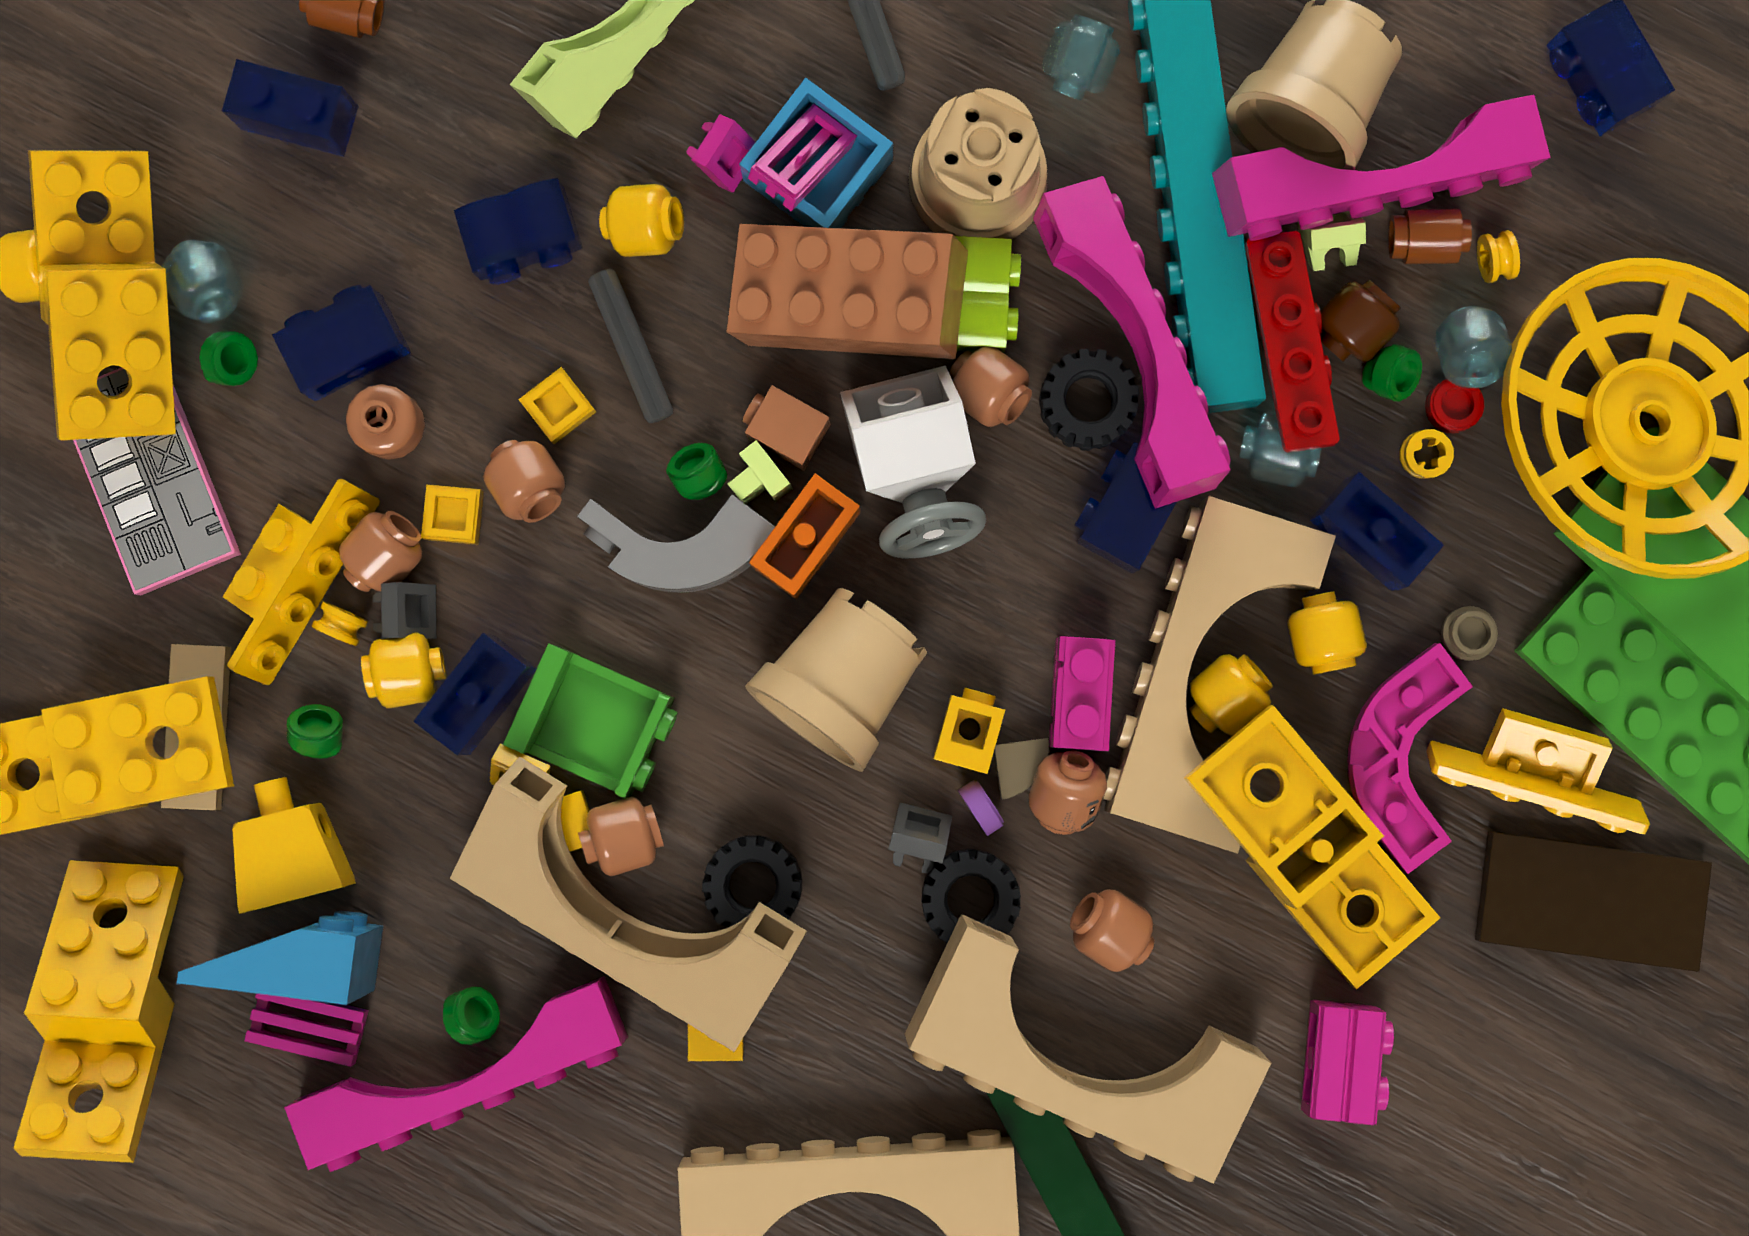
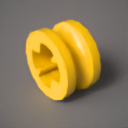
[1477,230,1520,283]
[1399,429,1454,479]
[311,601,369,646]

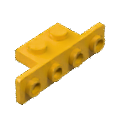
[223,479,380,685]
[1426,708,1650,834]

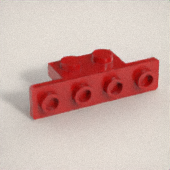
[1245,231,1340,453]

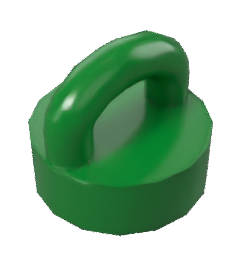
[199,331,258,386]
[1361,344,1422,402]
[666,443,727,500]
[287,704,343,759]
[443,986,500,1045]

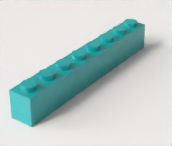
[1128,0,1266,413]

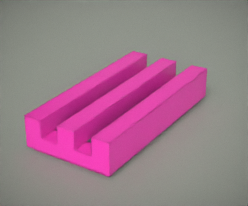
[747,104,857,211]
[244,994,369,1067]

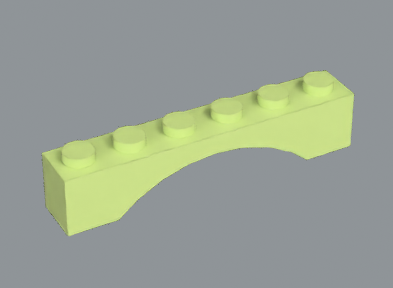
[510,0,695,139]

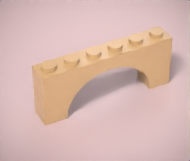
[1104,496,1336,854]
[450,757,807,1052]
[905,914,1271,1184]
[678,1129,1020,1236]

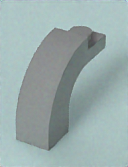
[577,495,775,593]

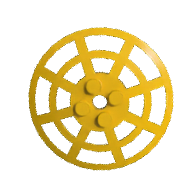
[1501,258,1749,579]

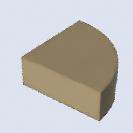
[994,738,1049,800]

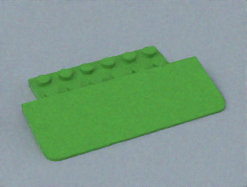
[1514,427,1749,865]

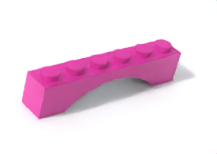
[1212,94,1551,241]
[1033,176,1230,509]
[284,976,628,1172]

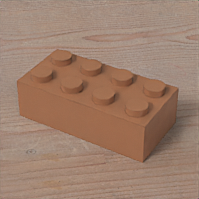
[727,224,968,359]

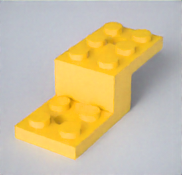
[28,150,176,441]
[0,676,234,835]
[1184,705,1440,989]
[13,860,184,1163]

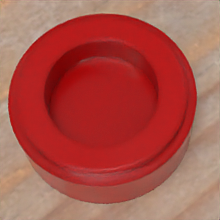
[1425,377,1484,433]

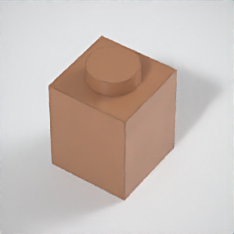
[742,385,831,471]

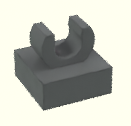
[373,582,437,639]
[888,802,952,874]

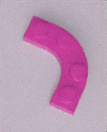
[1347,643,1473,874]

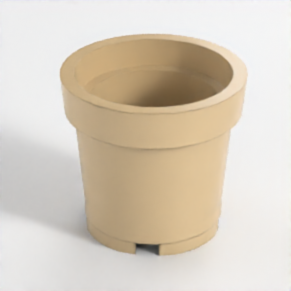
[1226,0,1402,170]
[909,88,1047,239]
[745,588,927,772]

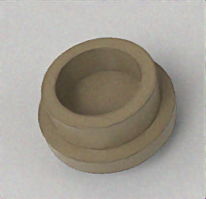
[1441,606,1498,661]

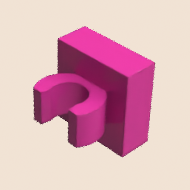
[686,114,756,193]

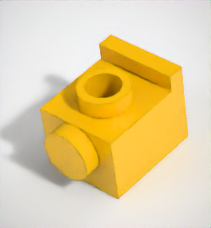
[933,688,1005,774]

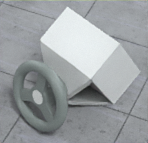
[840,365,986,559]

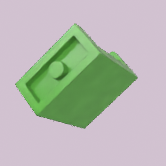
[503,643,678,799]

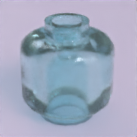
[1041,14,1121,101]
[162,240,244,323]
[1434,306,1512,388]
[1239,411,1322,487]

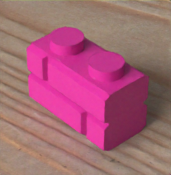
[1049,636,1115,751]
[1301,999,1394,1125]

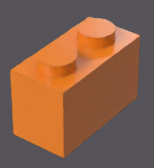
[749,473,861,600]

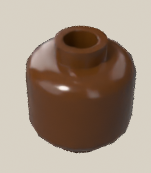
[1320,279,1401,362]

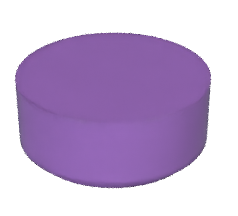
[958,780,1004,836]

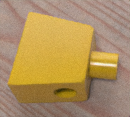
[232,777,356,914]

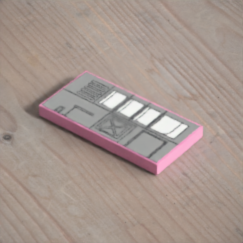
[73,367,241,595]

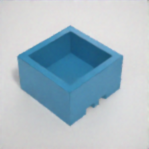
[739,78,893,228]

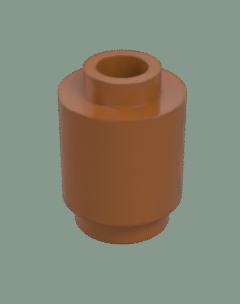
[299,0,384,38]
[1388,208,1472,264]

